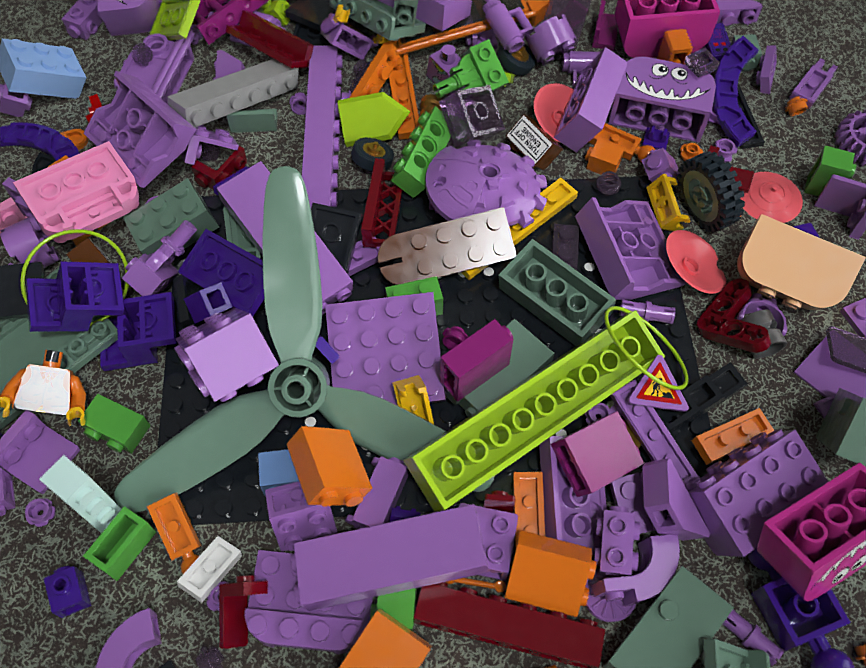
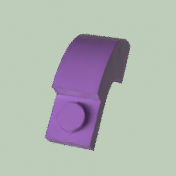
[591,535,680,607]
[96,608,162,668]

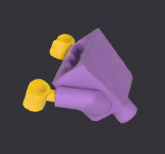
[320,4,389,60]

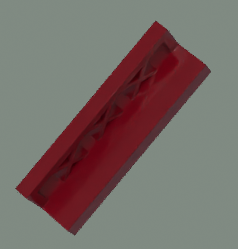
[225,10,314,68]
[361,158,403,248]

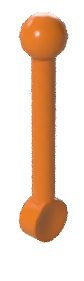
[446,578,506,593]

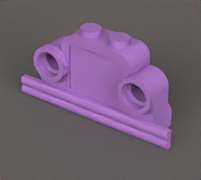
[114,31,195,104]

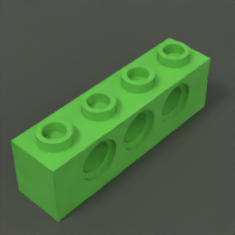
[391,106,456,198]

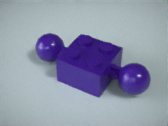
[747,548,854,668]

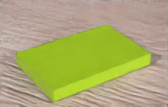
[149,0,201,41]

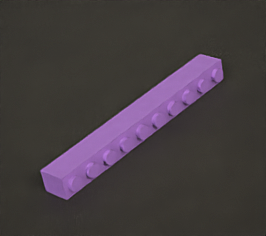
[302,45,343,208]

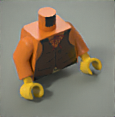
[0,350,86,426]

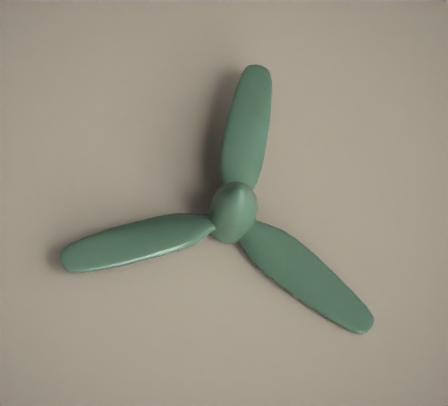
[114,166,495,513]

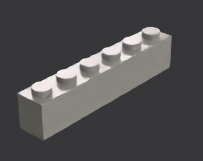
[167,59,298,127]

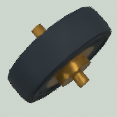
[497,43,536,76]
[351,137,394,172]

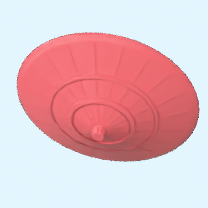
[534,83,574,143]
[740,172,803,223]
[666,230,727,294]

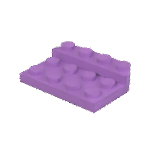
[245,550,373,654]

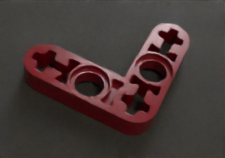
[697,278,771,353]

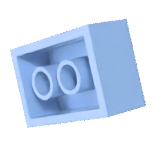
[0,38,86,99]

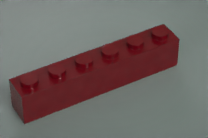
[414,582,606,668]

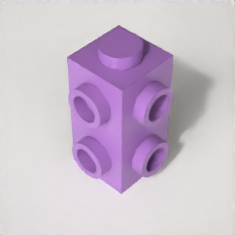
[62,0,103,40]
[594,506,640,577]

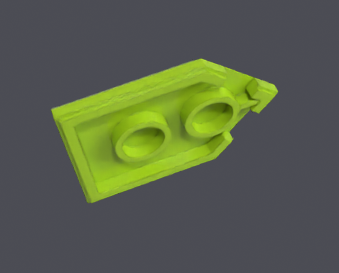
[338,92,411,147]

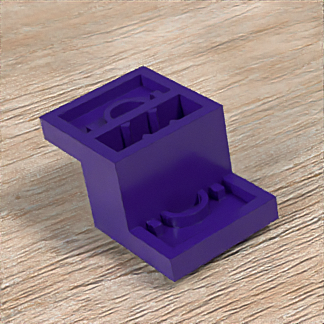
[25,261,124,332]
[100,292,177,371]

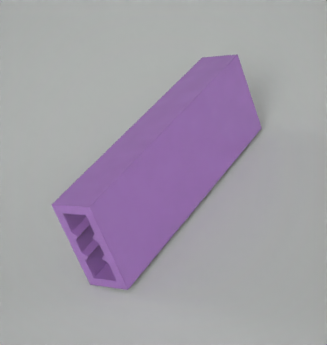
[217,161,353,315]
[291,504,489,611]

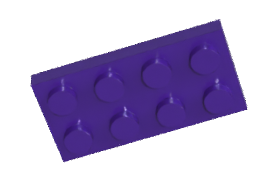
[178,229,265,317]

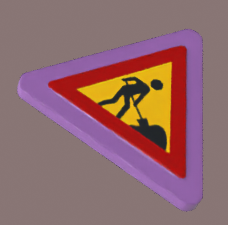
[628,355,689,412]

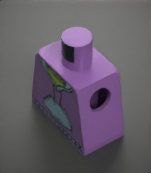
[426,44,469,102]

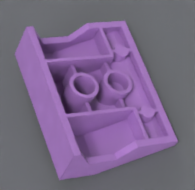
[84,71,196,188]
[575,197,687,300]

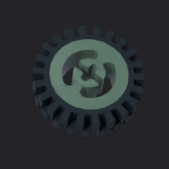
[677,151,745,233]

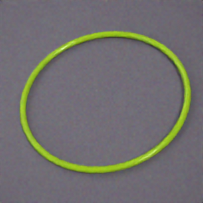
[20,229,129,327]
[604,306,689,390]

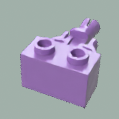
[122,220,197,296]

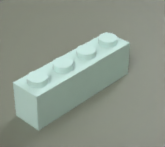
[39,455,121,533]

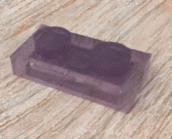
[552,224,579,271]

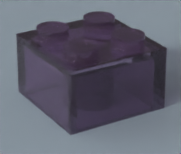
[439,85,506,147]

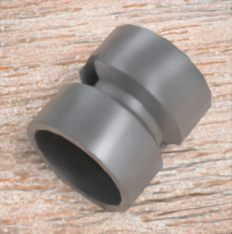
[741,309,787,359]

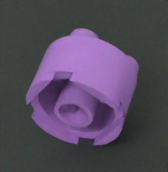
[525,14,577,66]
[0,216,61,268]

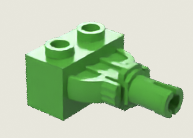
[432,39,509,98]

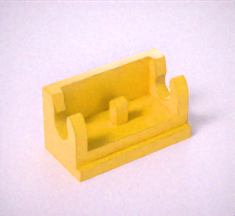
[646,174,691,231]
[392,375,434,424]

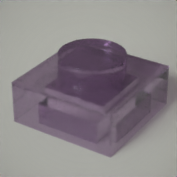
[684,48,720,78]

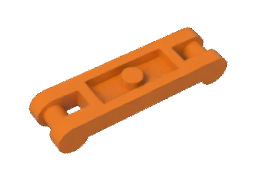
[349,41,402,98]

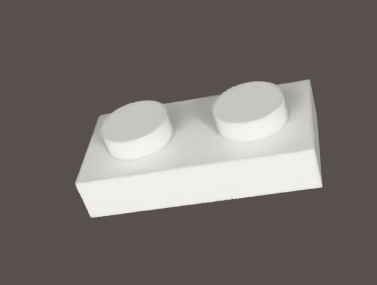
[177,536,242,603]

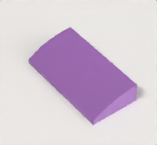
[793,332,866,398]
[539,436,607,556]

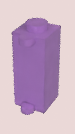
[345,456,408,529]

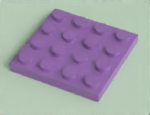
[325,292,446,405]

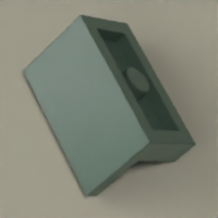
[226,109,278,133]

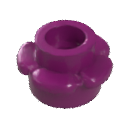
[443,326,468,350]

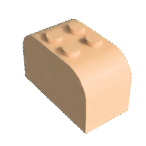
[737,214,866,310]

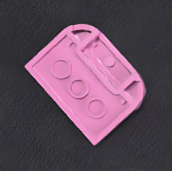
[13,141,139,243]

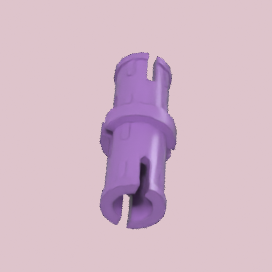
[619,299,675,324]
[723,609,784,666]

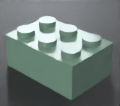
[123,178,219,255]

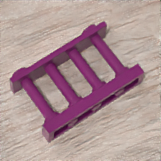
[192,0,269,45]

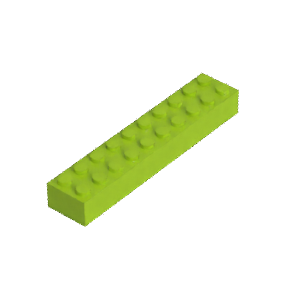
[403,310,665,511]

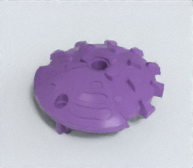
[425,140,547,228]

